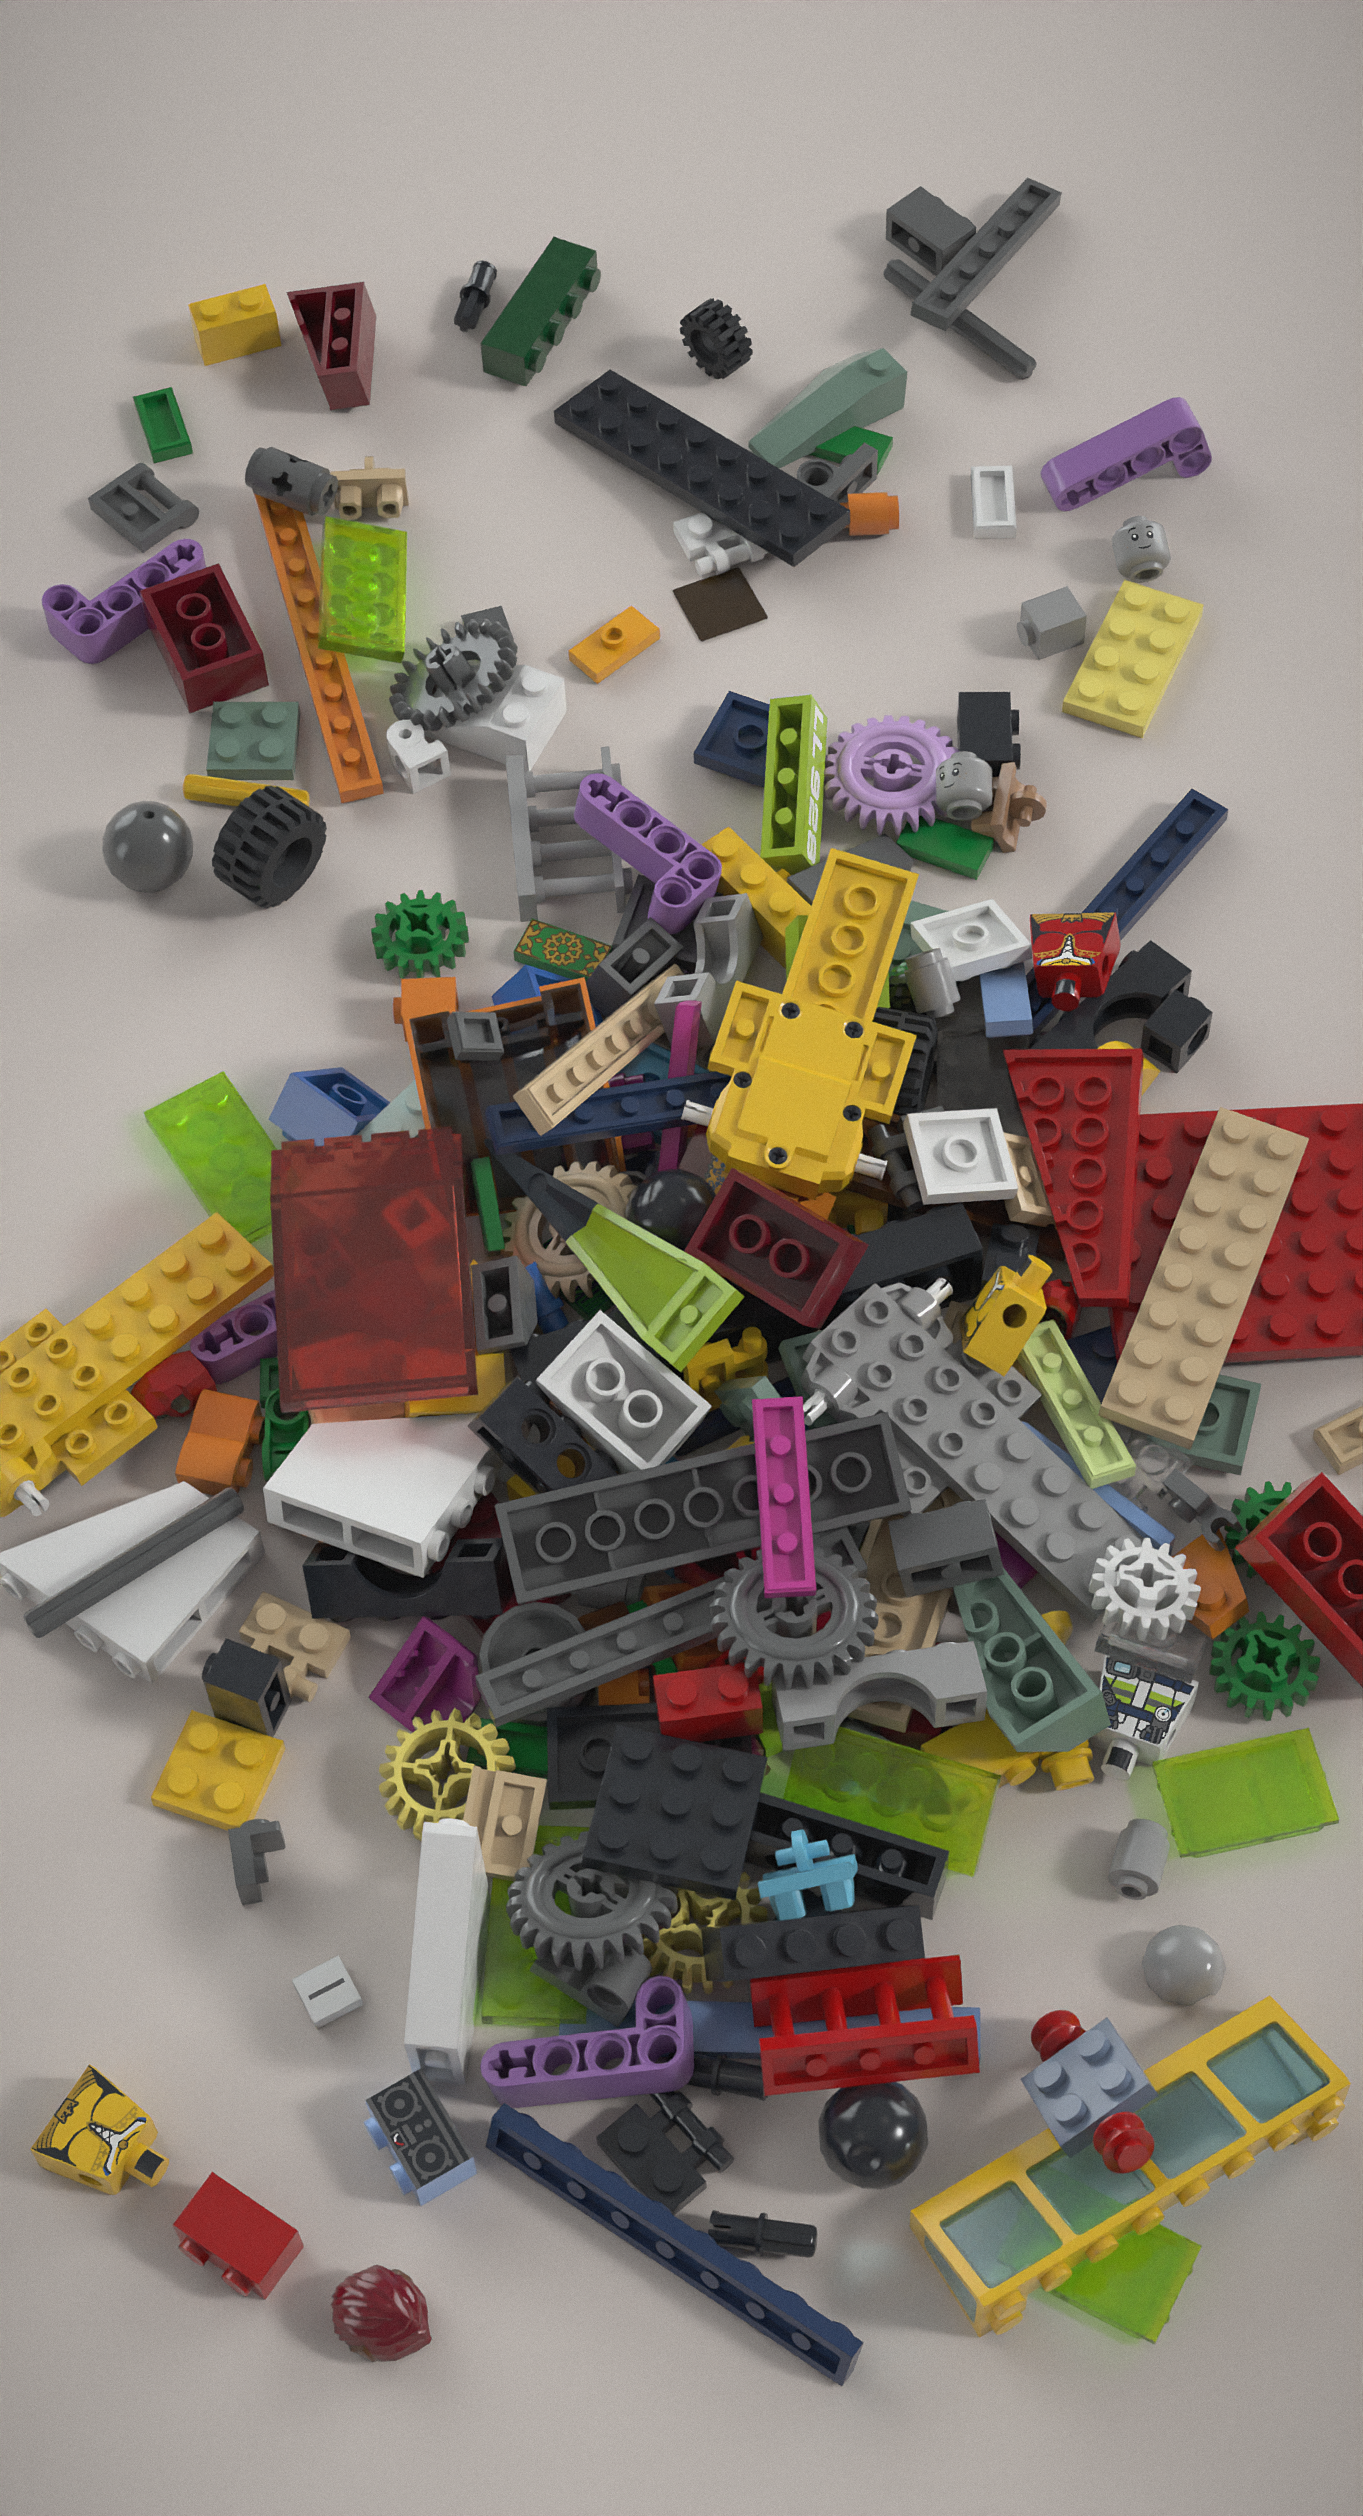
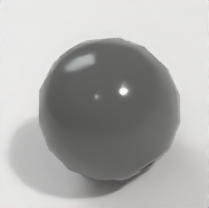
[102,801,193,893]

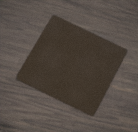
[673,567,768,641]

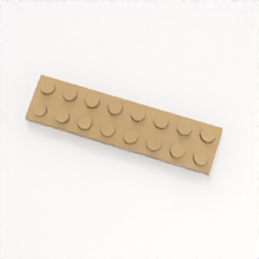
[1098,1107,1309,1450]

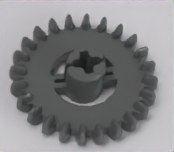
[389,618,518,731]
[710,1547,879,1690]
[506,1831,678,1971]

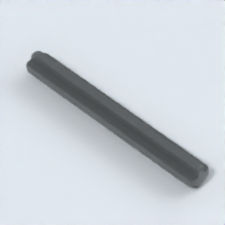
[883,259,1037,379]
[23,1487,244,1638]

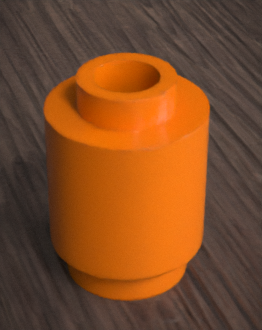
[839,492,899,536]

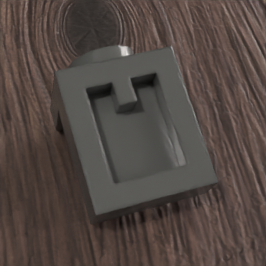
[228,1819,286,1906]

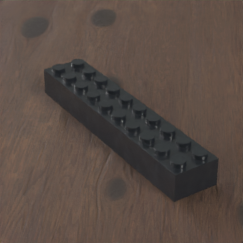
[509,1203,983,1432]

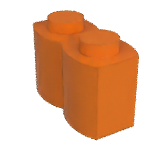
[175,1389,265,1495]

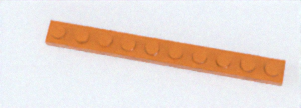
[252,490,384,803]

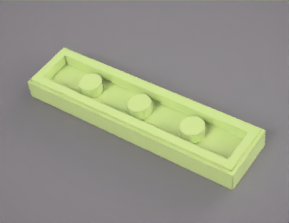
[1017,1319,1136,1489]

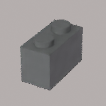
[886,186,976,276]
[888,1498,1004,1598]

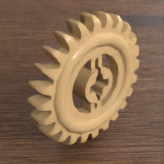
[501,1161,637,1303]

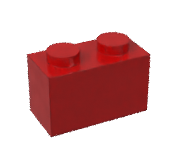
[653,1663,763,1742]
[173,2172,304,2300]

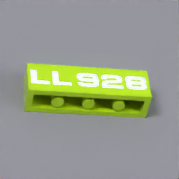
[760,694,828,876]

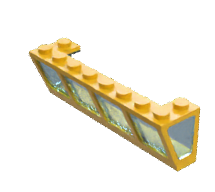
[909,1995,1351,2338]

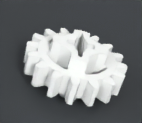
[1088,1538,1201,1641]

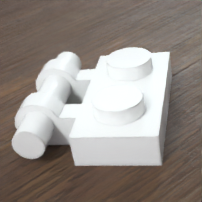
[673,512,769,576]

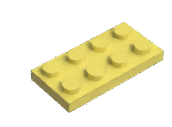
[1062,580,1204,738]

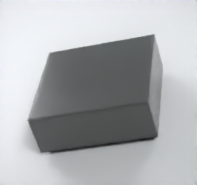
[447,1012,504,1061]

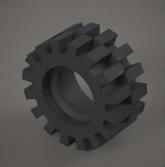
[680,298,753,380]

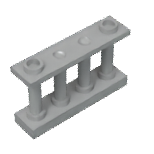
[505,746,633,922]

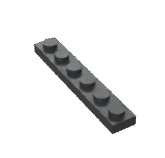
[910,177,1062,331]

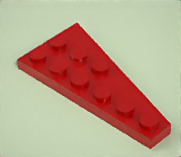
[1003,1048,1144,1307]

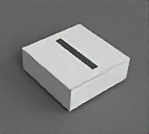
[292,1955,363,2029]

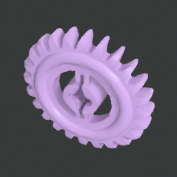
[824,715,959,836]

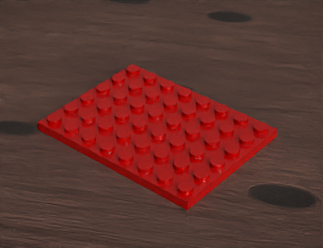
[1107,1103,1363,1364]

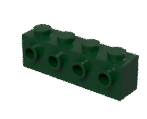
[480,237,601,387]

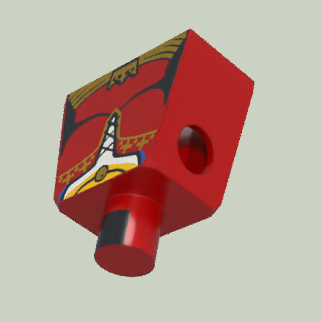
[1029,912,1121,1011]

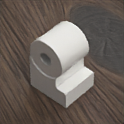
[387,720,451,794]

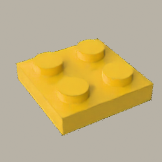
[150,1710,286,1831]

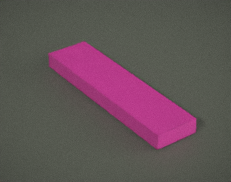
[658,1000,702,1172]
[752,1396,816,1598]

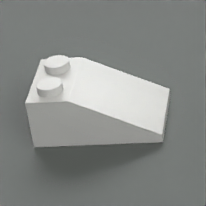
[424,665,567,772]
[535,1310,712,1475]

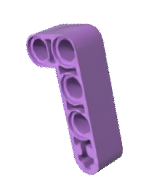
[1040,397,1212,511]
[41,539,206,664]
[574,773,722,934]
[190,1225,359,1385]
[480,1976,694,2108]

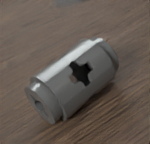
[245,447,338,516]

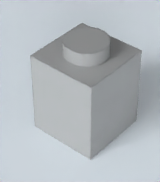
[1017,586,1087,660]

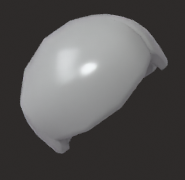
[1142,1925,1226,2006]

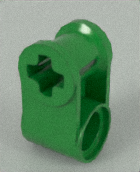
[262,1386,312,1482]

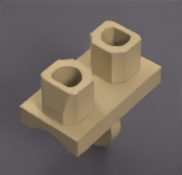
[331,456,409,520]

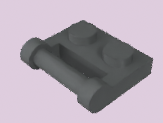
[88,463,199,553]

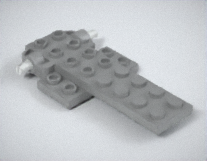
[800,1278,1155,1623]

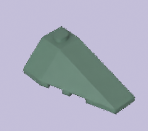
[748,348,908,469]
[953,1568,1111,1752]

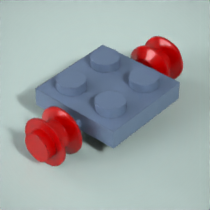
[1021,2010,1159,2174]

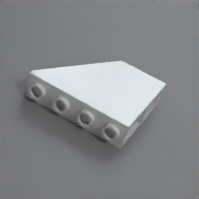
[263,1413,505,1578]
[0,1481,265,1684]
[404,1818,492,2084]

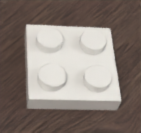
[911,899,1032,982]
[903,1108,1018,1205]

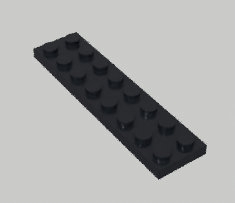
[554,369,851,567]

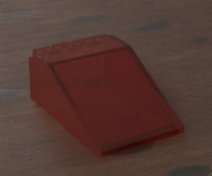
[270,1126,478,1413]

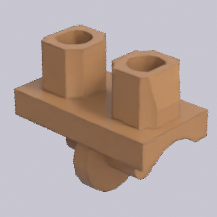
[971,762,1047,853]

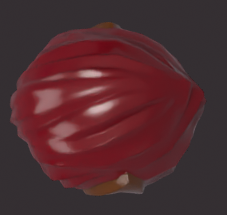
[331,2265,432,2362]

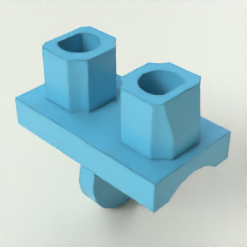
[757,1829,858,1920]

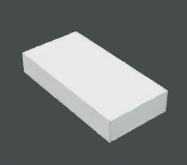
[970,466,1017,539]

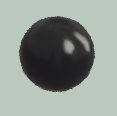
[624,1169,716,1251]
[818,2082,928,2189]

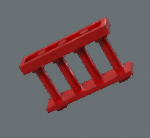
[750,1954,980,2096]

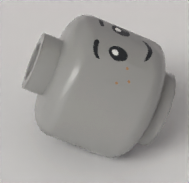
[1112,516,1171,583]
[936,751,992,821]

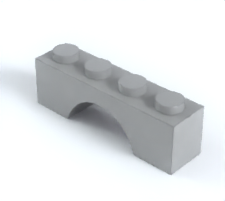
[654,893,763,1048]
[772,1641,987,1751]

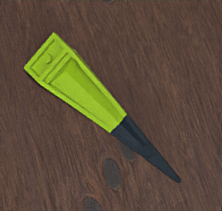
[484,1139,744,1372]

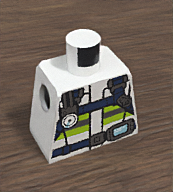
[1090,1650,1199,1780]

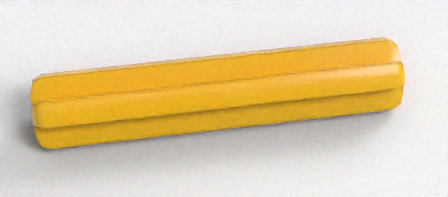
[182,774,310,807]

